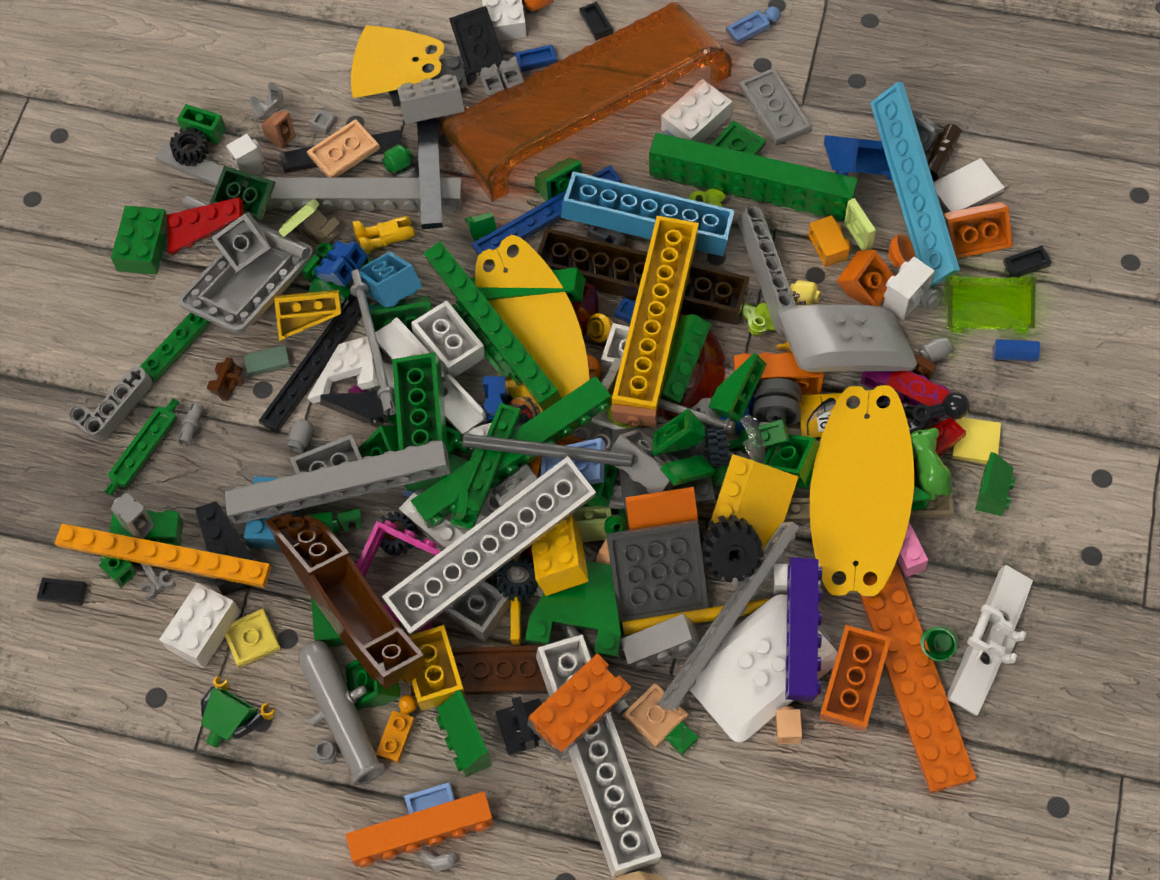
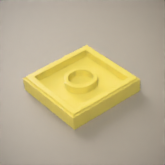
[952,417,1001,464]
[225,608,281,668]

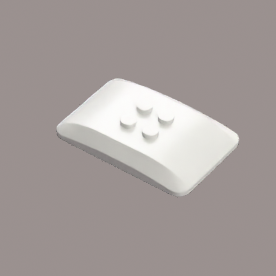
[689,594,837,743]

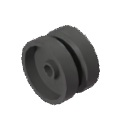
[752,378,802,426]

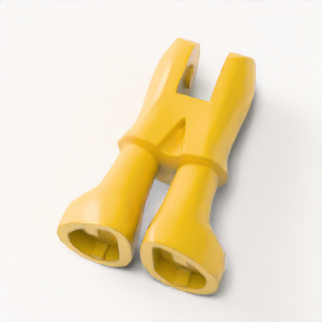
[352,216,416,255]

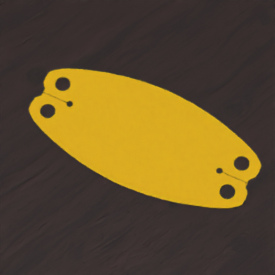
[475,235,590,417]
[810,385,914,596]

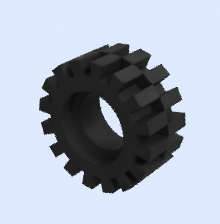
[170,127,209,166]

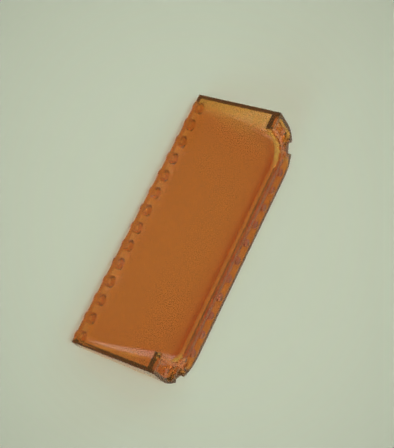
[443,2,732,202]

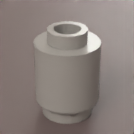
[918,337,952,363]
[287,419,315,453]

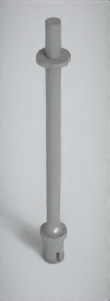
[350,270,396,415]

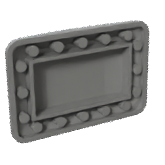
[178,223,313,333]
[777,304,917,372]

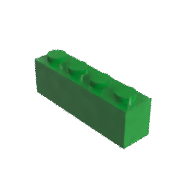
[660,314,711,403]

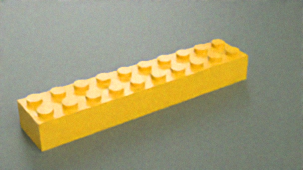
[612,216,699,410]

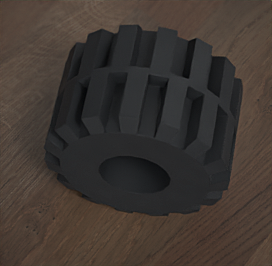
[700,515,764,582]

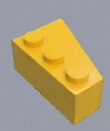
[274,290,342,341]

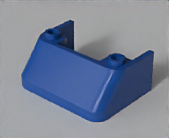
[824,135,925,180]

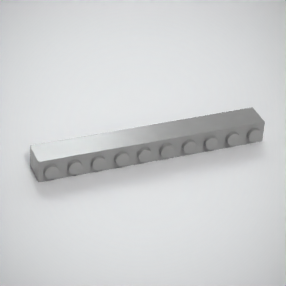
[266,178,463,211]
[225,441,451,525]

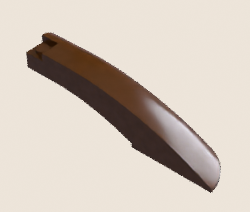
[265,514,424,689]

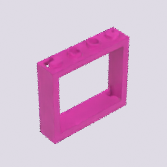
[356,520,445,632]

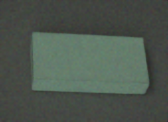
[244,345,290,377]

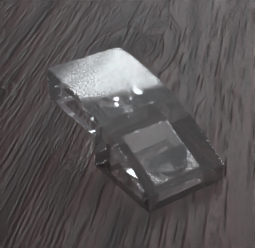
[740,415,765,464]

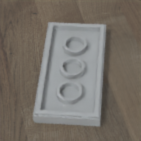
[739,68,812,146]

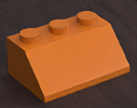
[943,202,1013,259]
[625,487,698,530]

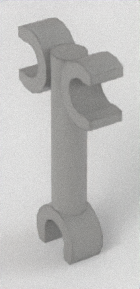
[140,563,176,601]

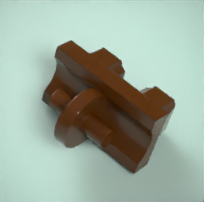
[207,357,244,401]

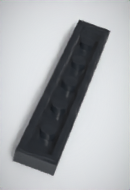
[281,130,403,173]

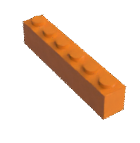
[345,791,494,868]

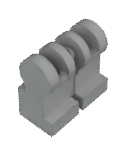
[481,56,524,95]

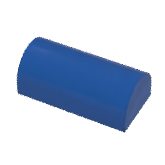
[993,339,1040,362]

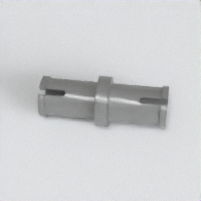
[177,403,204,447]

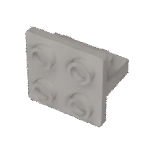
[911,109,944,151]

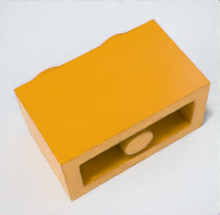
[808,215,851,267]

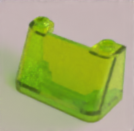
[944,276,1036,333]

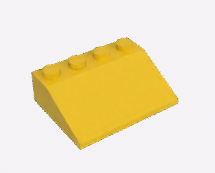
[708,454,799,549]

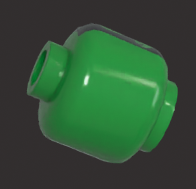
[382,144,414,175]

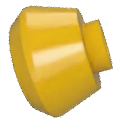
[587,313,613,343]

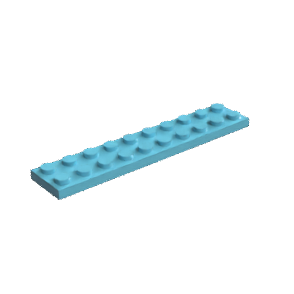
[870,82,960,288]

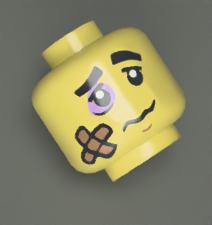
[790,280,821,305]

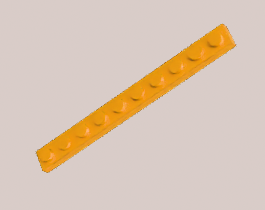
[54,524,272,588]

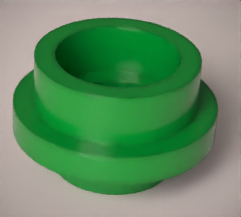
[604,515,627,534]

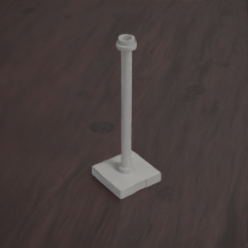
[602,357,736,435]

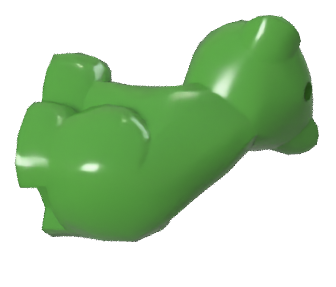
[910,428,952,500]

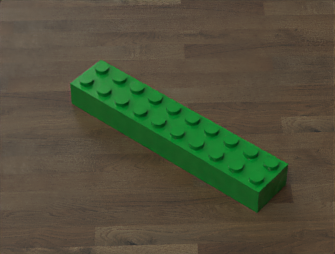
[649,132,858,221]

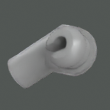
[420,849,457,871]

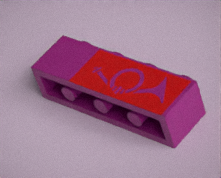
[860,371,952,422]

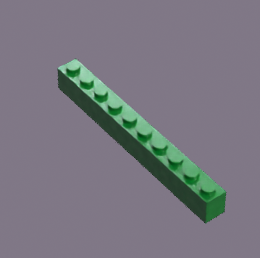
[423,241,562,411]
[410,376,612,529]

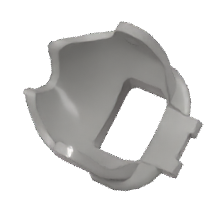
[249,82,284,121]

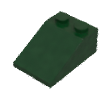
[210,166,276,221]

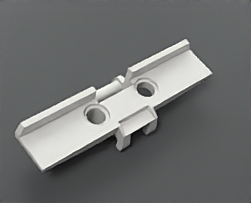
[375,317,486,435]
[946,565,1033,716]

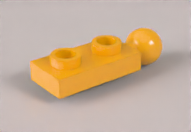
[376,695,417,763]

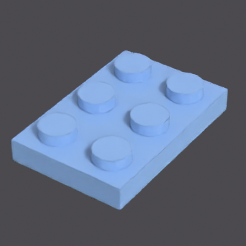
[541,438,605,485]

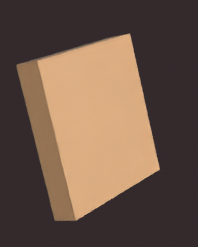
[622,683,689,748]

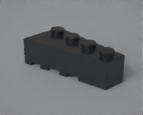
[195,501,254,596]

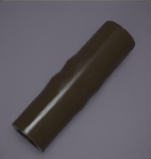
[927,124,961,181]

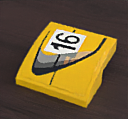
[800,393,841,438]

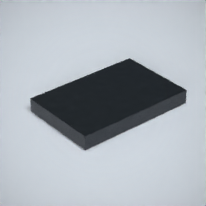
[449,6,504,76]

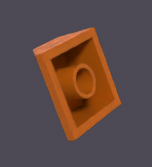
[836,250,895,307]

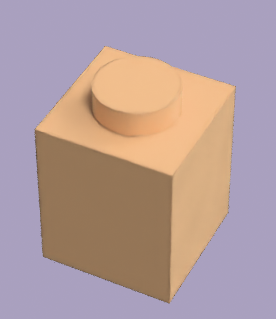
[775,706,802,744]

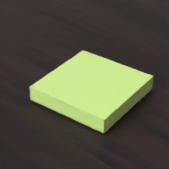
[844,198,876,251]
[279,199,319,237]

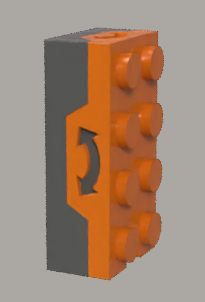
[527,653,631,759]

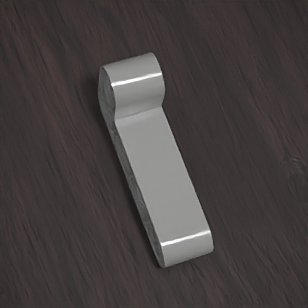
[69,367,152,442]

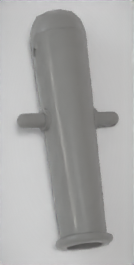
[298,641,386,785]

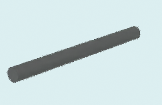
[463,434,633,467]

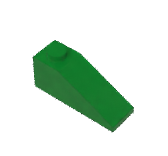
[708,353,767,422]

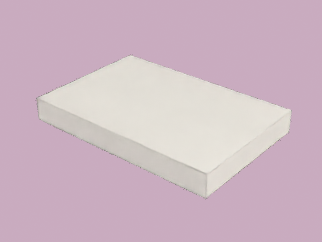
[933,158,1005,212]

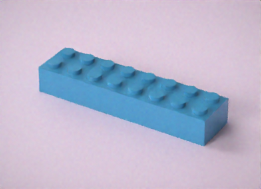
[561,172,735,257]

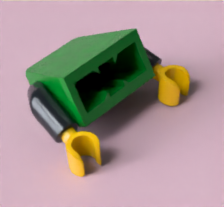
[201,676,275,748]

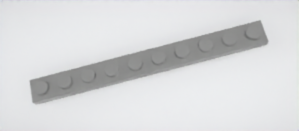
[657,522,799,711]

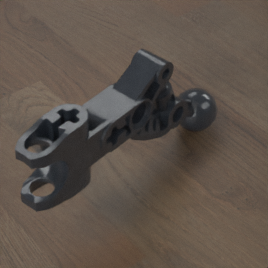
[876,392,970,434]

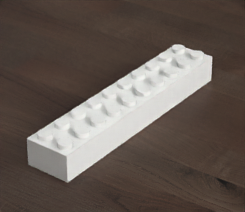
[382,456,596,635]
[536,635,662,878]

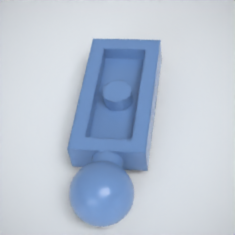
[726,6,780,45]

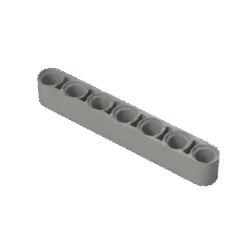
[738,204,796,337]

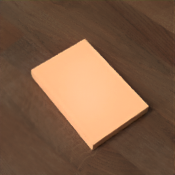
[307,119,380,178]

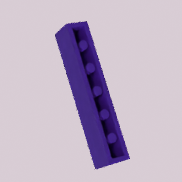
[785,557,822,701]

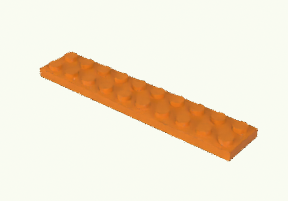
[854,565,977,794]

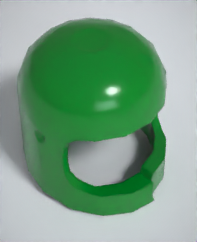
[920,626,959,662]

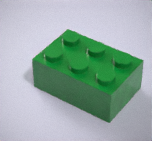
[111,206,168,275]

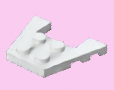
[307,336,378,404]

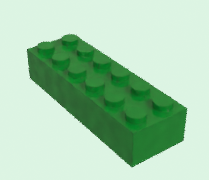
[392,352,449,491]

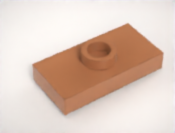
[611,404,658,428]

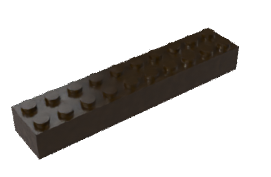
[537,228,750,325]

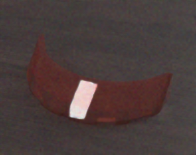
[664,311,725,421]

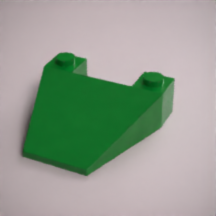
[525,561,621,659]

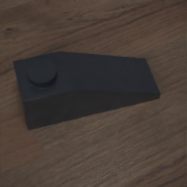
[320,392,388,426]

